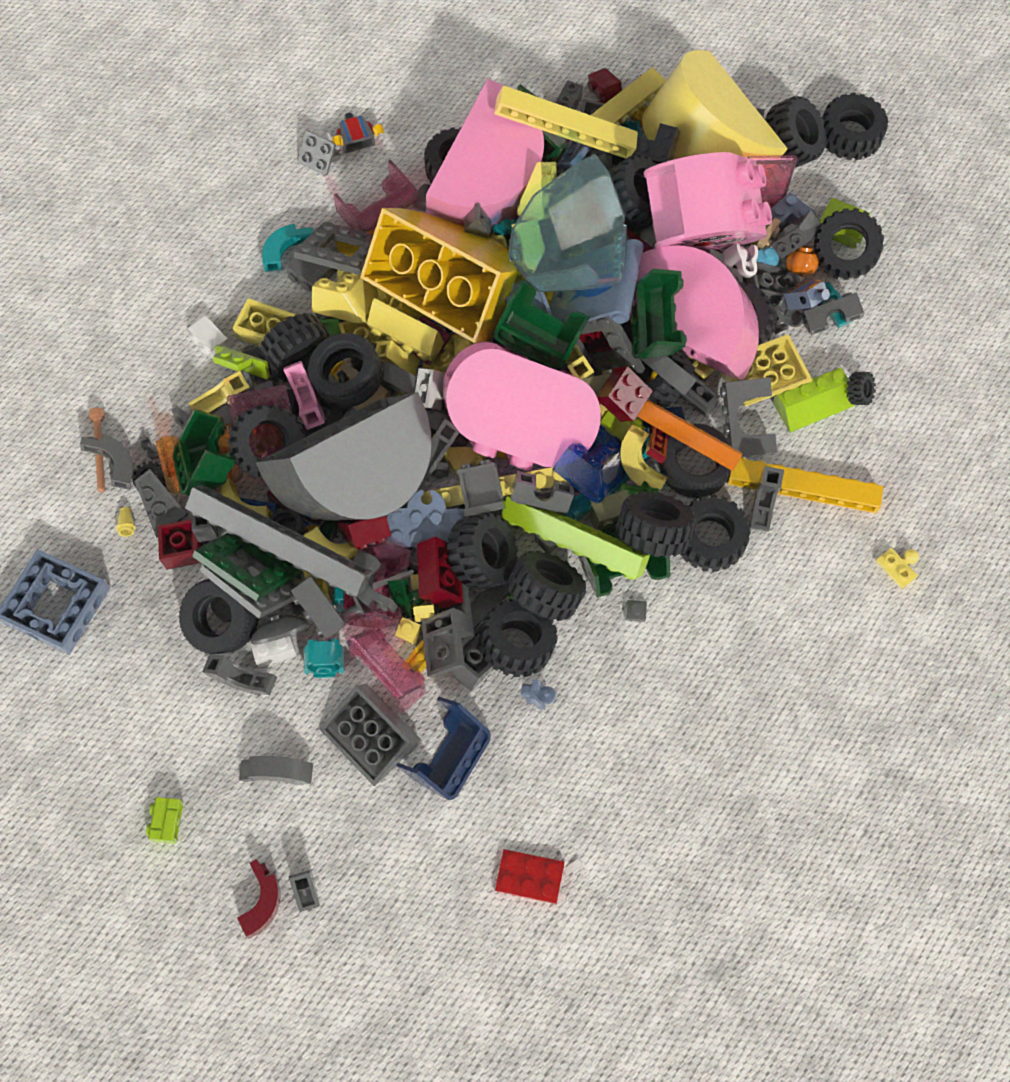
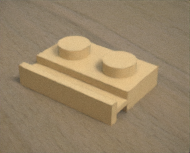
[757,217,781,250]

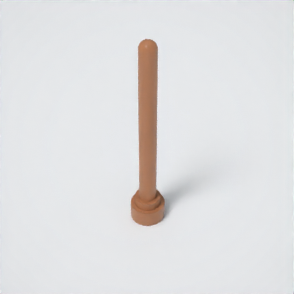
[89,408,105,493]

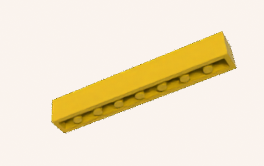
[727,457,883,513]

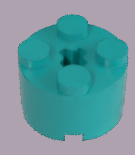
[304,639,344,678]

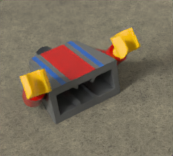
[332,113,385,154]

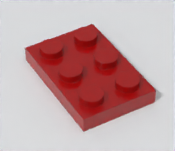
[495,849,565,905]

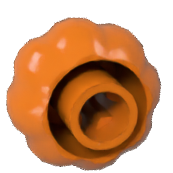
[785,245,819,279]

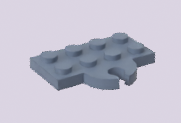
[387,490,465,547]

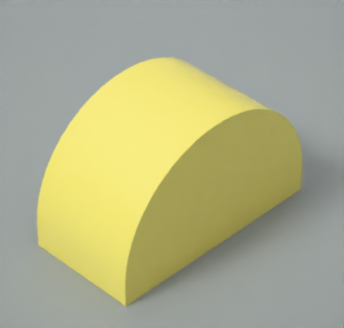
[642,50,788,175]

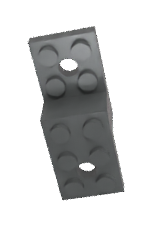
[421,584,474,678]

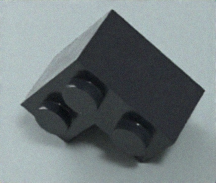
[632,123,681,164]

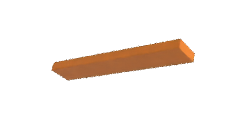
[637,399,743,471]

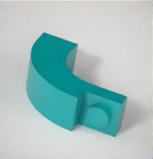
[262,223,314,272]

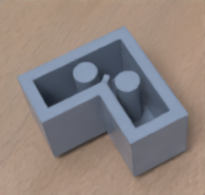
[768,192,816,231]

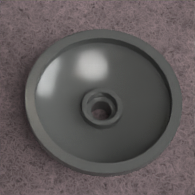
[250,613,309,645]

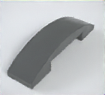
[641,356,697,395]

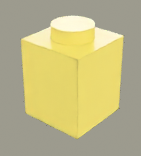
[395,617,422,645]

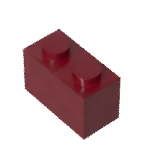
[587,68,622,103]

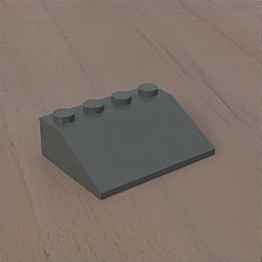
[320,684,421,786]

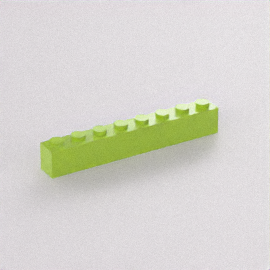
[501,495,650,580]

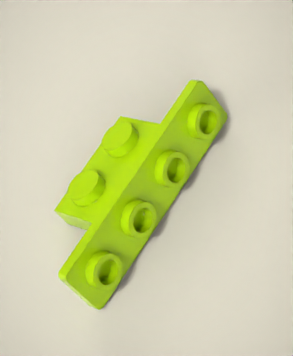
[213,345,270,379]

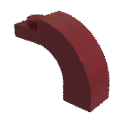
[237,859,281,939]

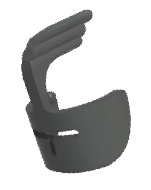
[773,295,805,334]

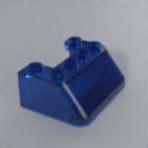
[552,425,626,503]

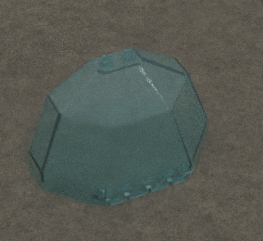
[508,154,627,292]

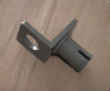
[340,592,383,623]

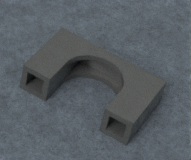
[720,377,777,456]

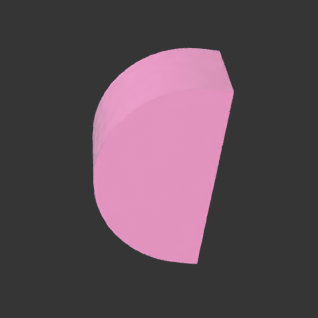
[426,79,544,234]
[622,245,759,380]

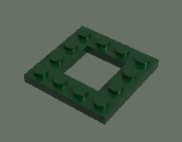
[192,533,301,601]

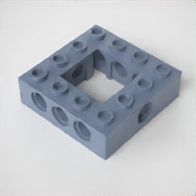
[0,549,110,655]

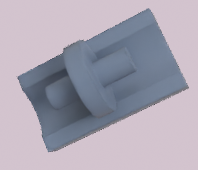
[521,679,556,710]

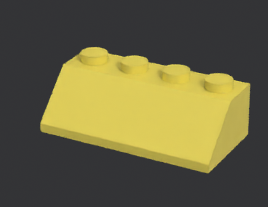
[367,298,444,362]

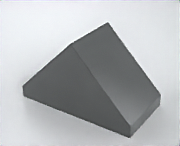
[464,203,491,238]
[289,870,320,912]

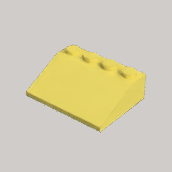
[518,162,557,220]
[721,334,812,407]

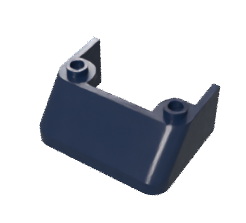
[396,697,491,800]

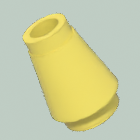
[116,507,136,537]

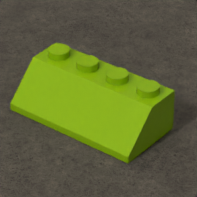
[773,367,855,433]

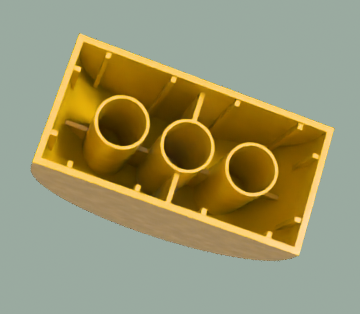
[360,208,520,343]

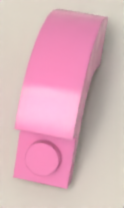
[284,361,325,430]

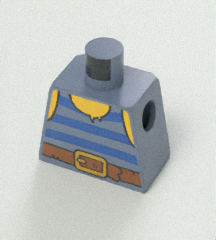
[783,279,830,310]

